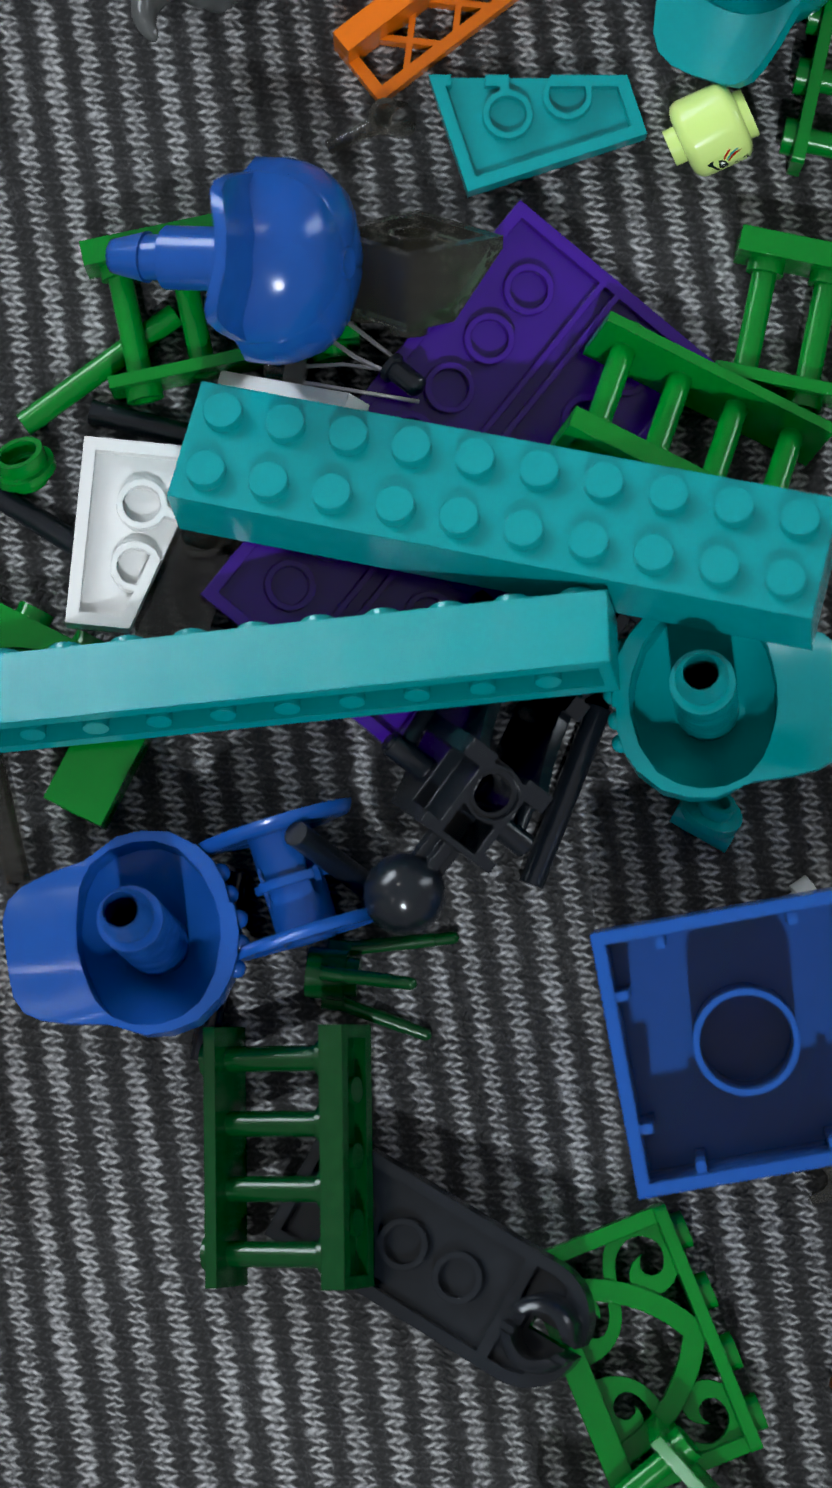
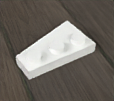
[65,436,182,634]

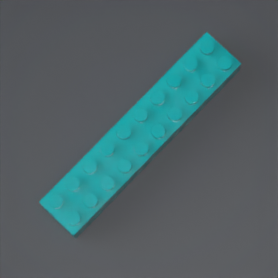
[167,381,832,651]

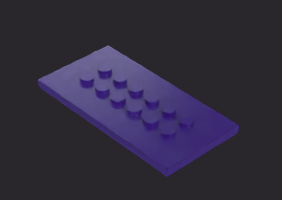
[199,200,714,743]

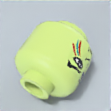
[662,83,760,177]

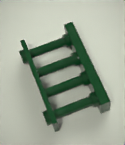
[198,1024,374,1291]

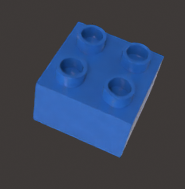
[590,887,832,1199]

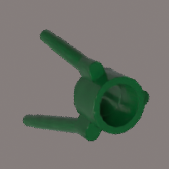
[304,932,460,1041]

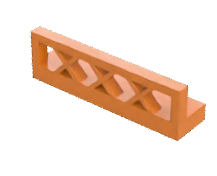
[333,0,519,107]

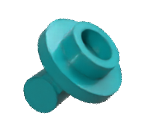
[669,794,743,853]

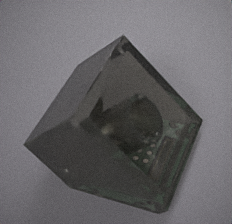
[350,210,503,338]

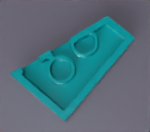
[428,74,647,198]

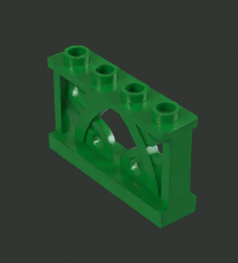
[543,1202,769,1488]

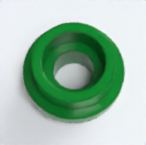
[0,437,57,494]

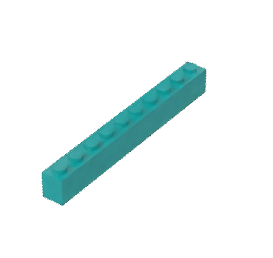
[0,587,620,753]

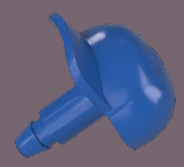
[105,157,363,366]
[2,831,250,1038]

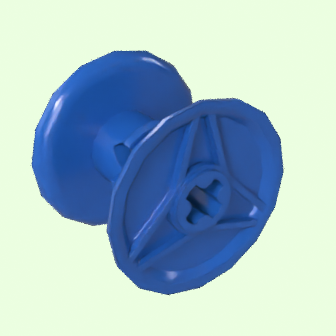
[198,797,373,962]

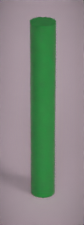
[16,304,182,435]

